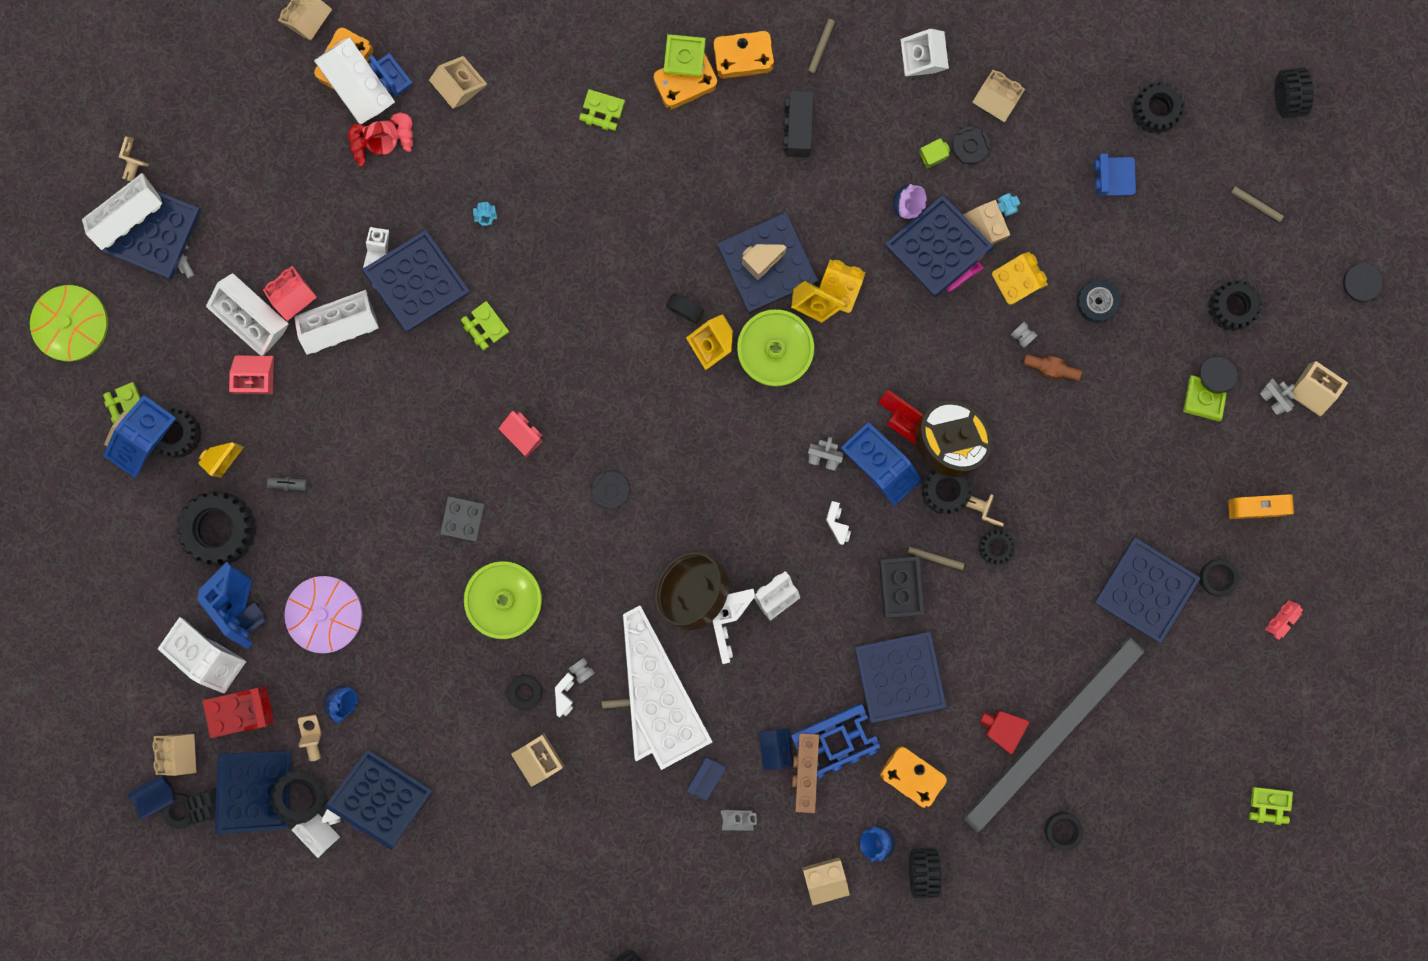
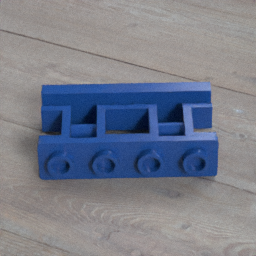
[790,703,881,779]

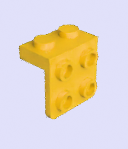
[992,252,1048,305]
[820,260,866,313]

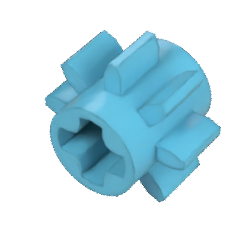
[997,193,1020,217]
[473,202,497,226]

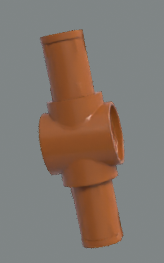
[1023,354,1082,381]

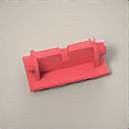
[1265,600,1303,640]

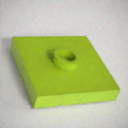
[664,34,706,77]
[1183,375,1227,421]

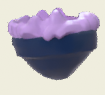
[893,184,927,219]

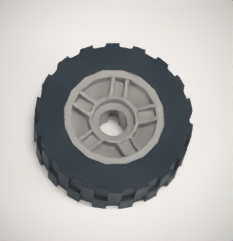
[1076,279,1121,323]

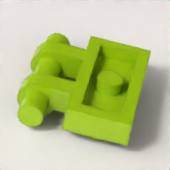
[579,89,625,131]
[461,301,509,351]
[103,382,141,424]
[1249,787,1293,825]

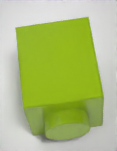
[919,138,950,169]

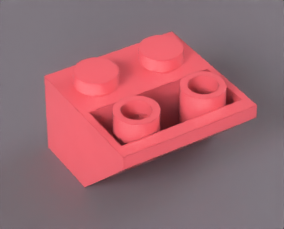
[263,266,317,321]
[229,356,274,394]
[498,411,543,457]

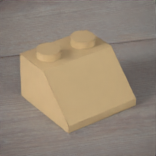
[429,56,487,109]
[963,200,1010,245]
[742,244,787,280]
[802,857,850,905]

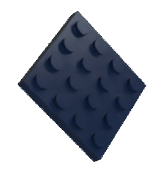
[101,191,201,280]
[885,195,994,298]
[717,213,818,313]
[362,230,470,333]
[1094,537,1201,643]
[855,631,946,723]
[325,749,432,850]
[215,750,291,834]

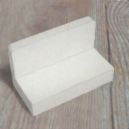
[292,814,340,858]

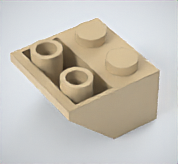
[278,0,332,40]
[972,70,1025,122]
[1291,361,1348,416]
[153,734,196,776]
[511,734,564,787]

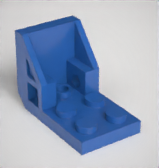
[103,395,176,478]
[841,422,922,506]
[197,562,253,649]

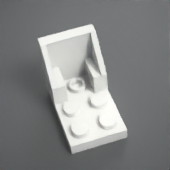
[713,589,755,664]
[158,617,246,693]

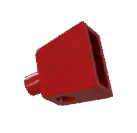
[979,710,1029,754]

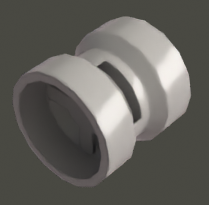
[1011,322,1037,348]
[569,658,595,684]

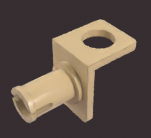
[119,136,149,181]
[966,494,1004,528]
[298,714,321,761]

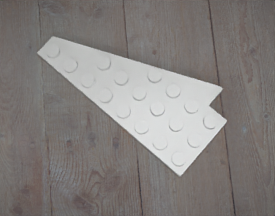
[623,606,712,770]

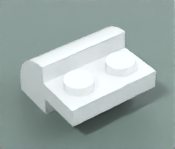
[754,571,800,621]

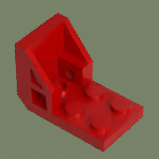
[202,686,275,738]

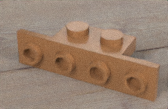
[792,733,819,813]

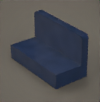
[231,601,267,643]
[759,728,793,770]
[687,756,726,801]
[128,775,175,820]

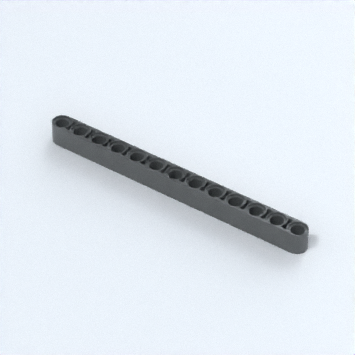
[963,636,1145,833]

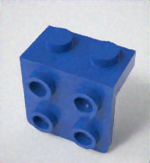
[368,53,413,98]
[1094,154,1136,196]

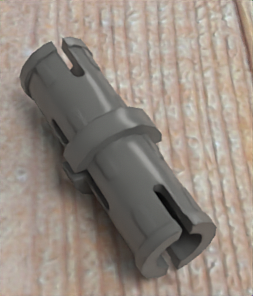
[267,476,308,492]

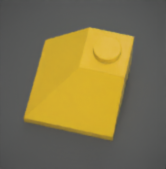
[791,281,845,323]
[686,314,733,370]
[198,442,244,478]

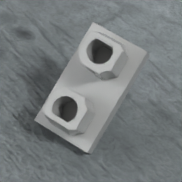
[1260,379,1295,415]
[808,437,843,471]
[721,810,757,831]

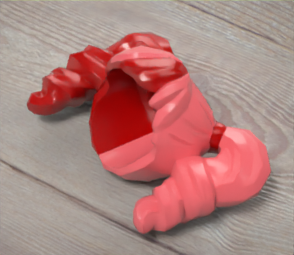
[348,112,413,167]

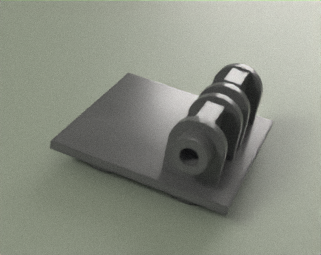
[440,496,484,542]

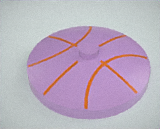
[285,576,363,653]

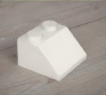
[901,29,949,76]

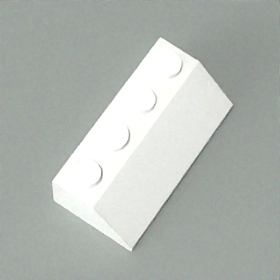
[314,37,395,124]
[82,173,162,250]
[206,273,289,356]
[294,290,379,355]

